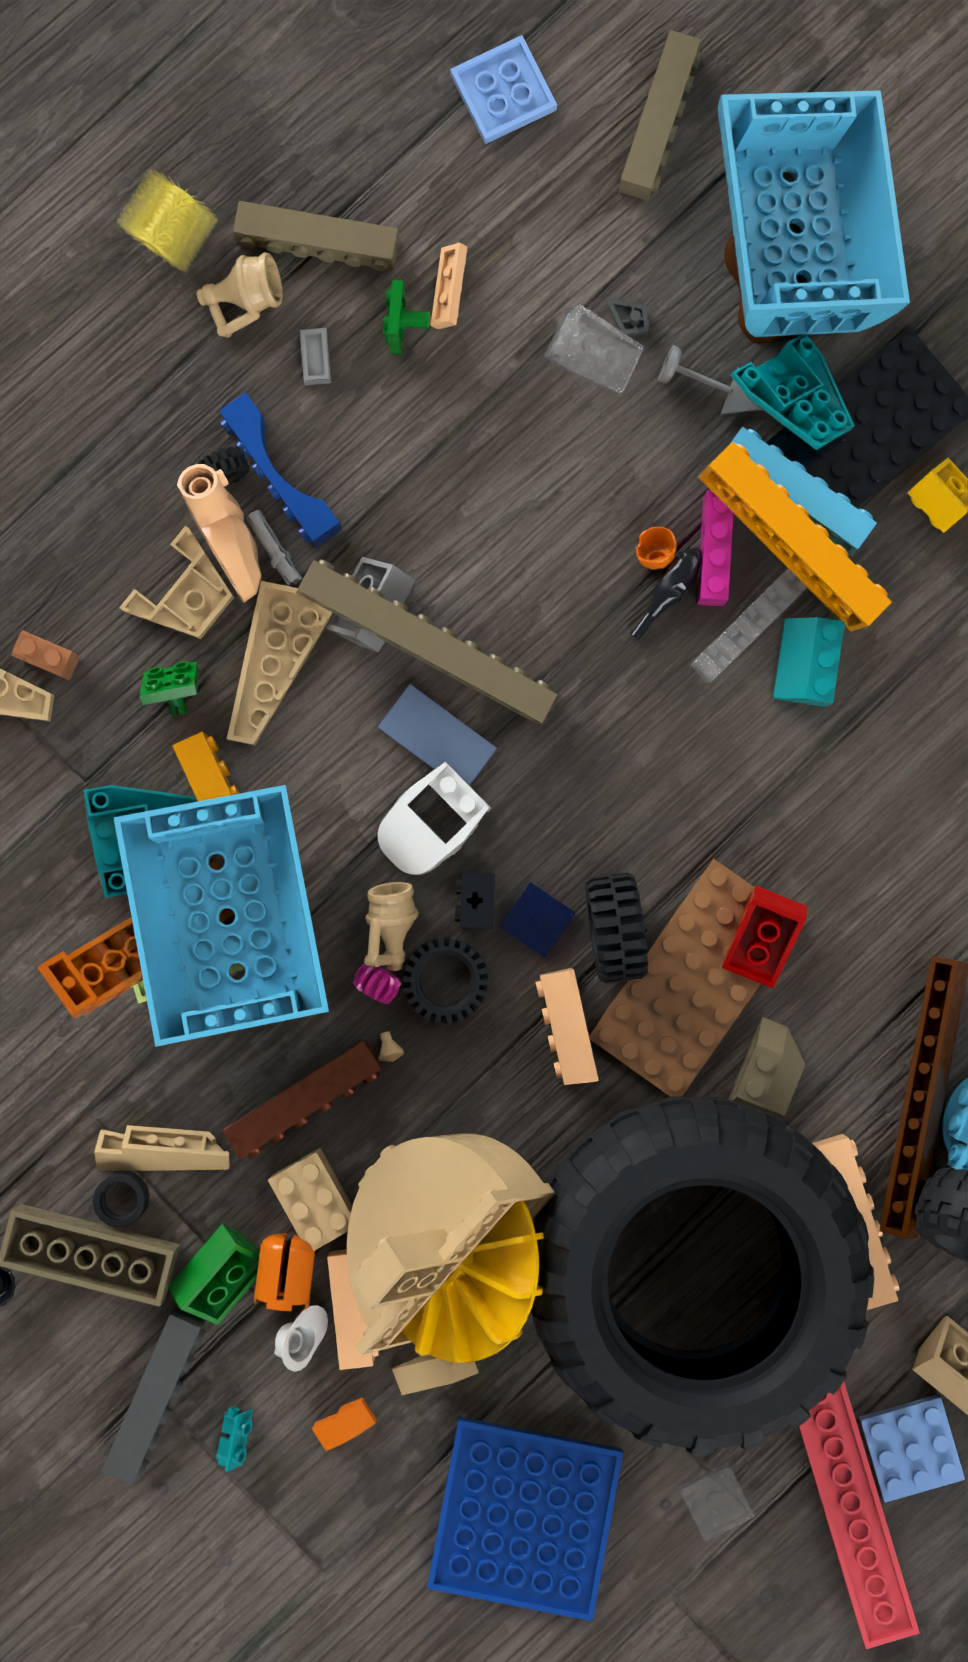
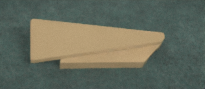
[94,1125,230,1171]

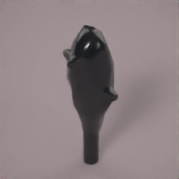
[631,547,702,640]

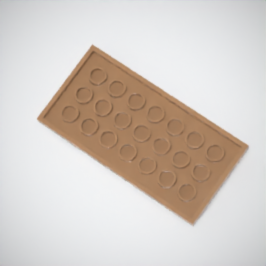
[589,859,760,1097]

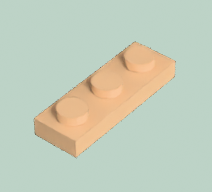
[430,242,467,329]

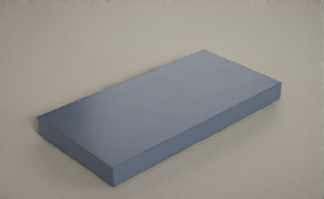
[378,684,497,786]

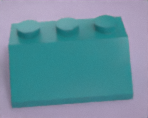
[773,617,845,707]

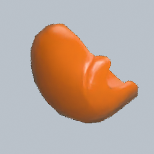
[636,527,677,570]

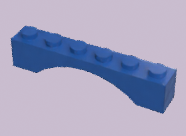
[219,392,342,547]

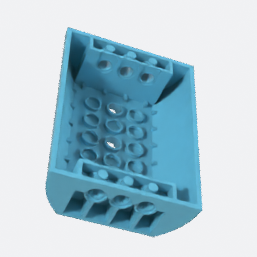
[718,91,910,337]
[114,785,329,1047]

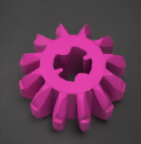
[353,963,401,1004]

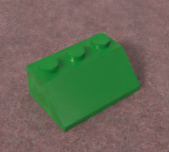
[168,1224,260,1325]

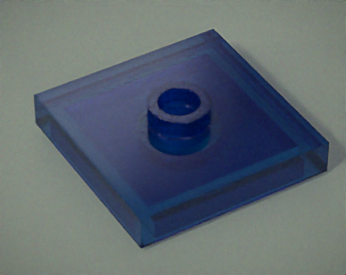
[500,882,575,958]

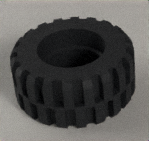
[585,873,648,983]

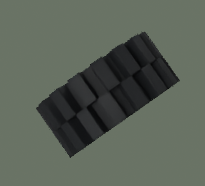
[198,446,250,486]

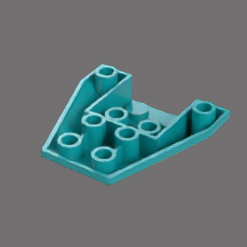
[730,335,854,450]
[83,785,198,899]

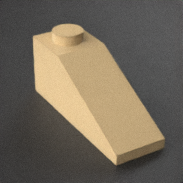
[392,1354,479,1395]

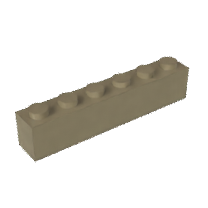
[619,30,703,201]
[233,201,399,272]

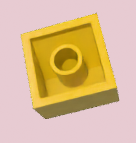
[908,458,968,533]

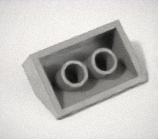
[326,557,415,653]

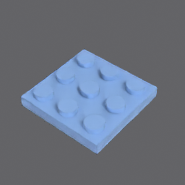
[450,35,557,144]
[858,1394,965,1502]

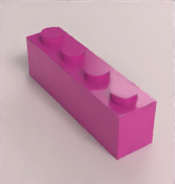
[697,490,733,606]

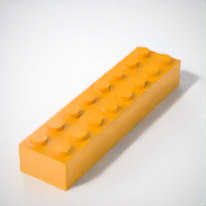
[698,441,892,632]

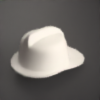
[274,1305,328,1372]

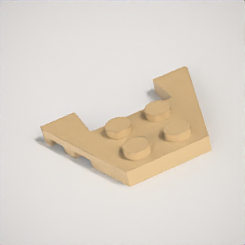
[119,526,234,639]

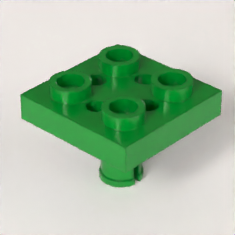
[383,280,430,354]
[140,661,200,716]

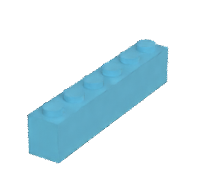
[729,427,877,556]

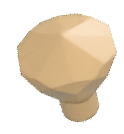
[379,1031,404,1062]

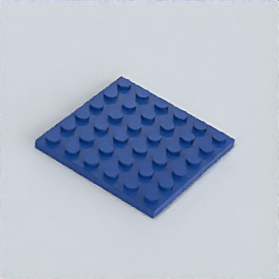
[427,1417,623,1621]

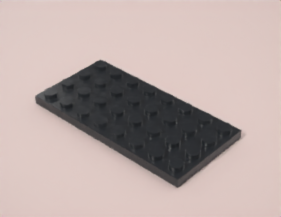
[766,327,968,508]

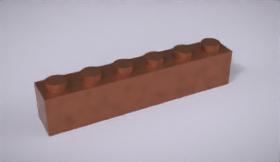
[222,1039,383,1159]

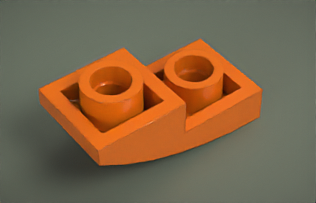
[312,1397,377,1451]

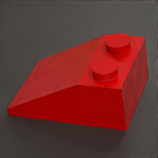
[722,885,807,989]

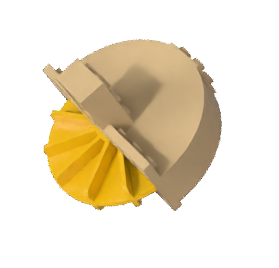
[347,1134,555,1363]

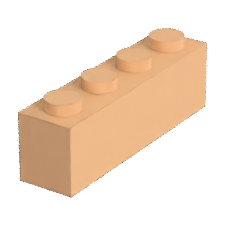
[327,1249,379,1370]

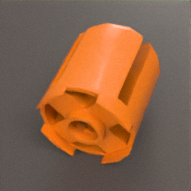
[253,1233,315,1311]

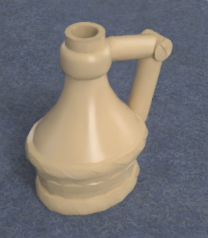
[197,253,283,338]
[364,882,419,971]

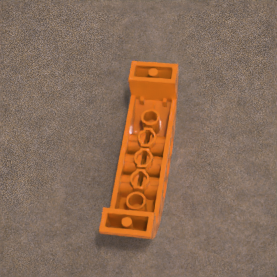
[37,862,235,1018]

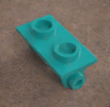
[216,1407,253,1472]

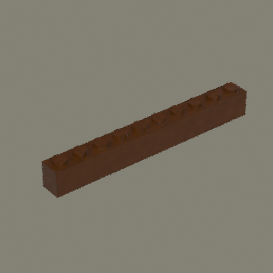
[879,956,968,1239]

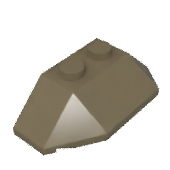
[729,1016,805,1118]

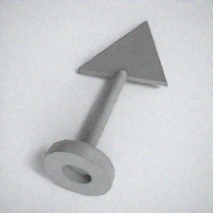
[658,345,762,415]

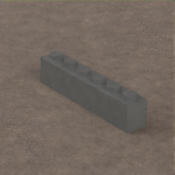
[101,1307,206,1485]

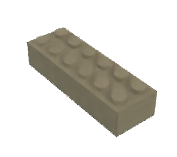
[0,1204,180,1307]

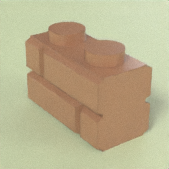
[12,630,80,681]

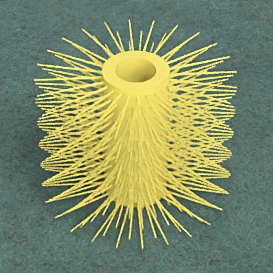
[117,169,217,270]

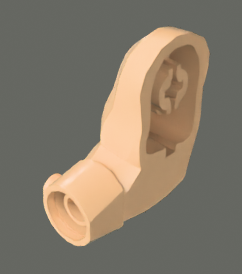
[177,464,262,603]

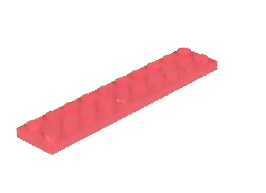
[798,1382,920,1649]

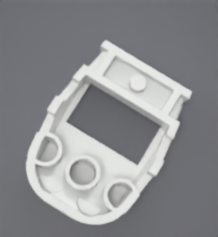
[378,762,491,875]

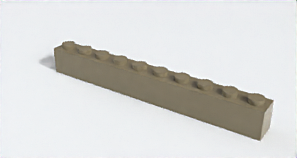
[296,559,557,724]

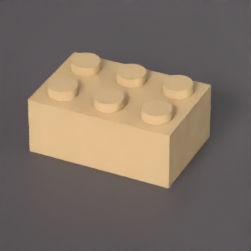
[268,1148,353,1251]

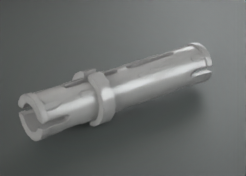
[246,510,302,587]

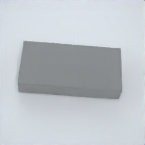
[300,328,331,385]

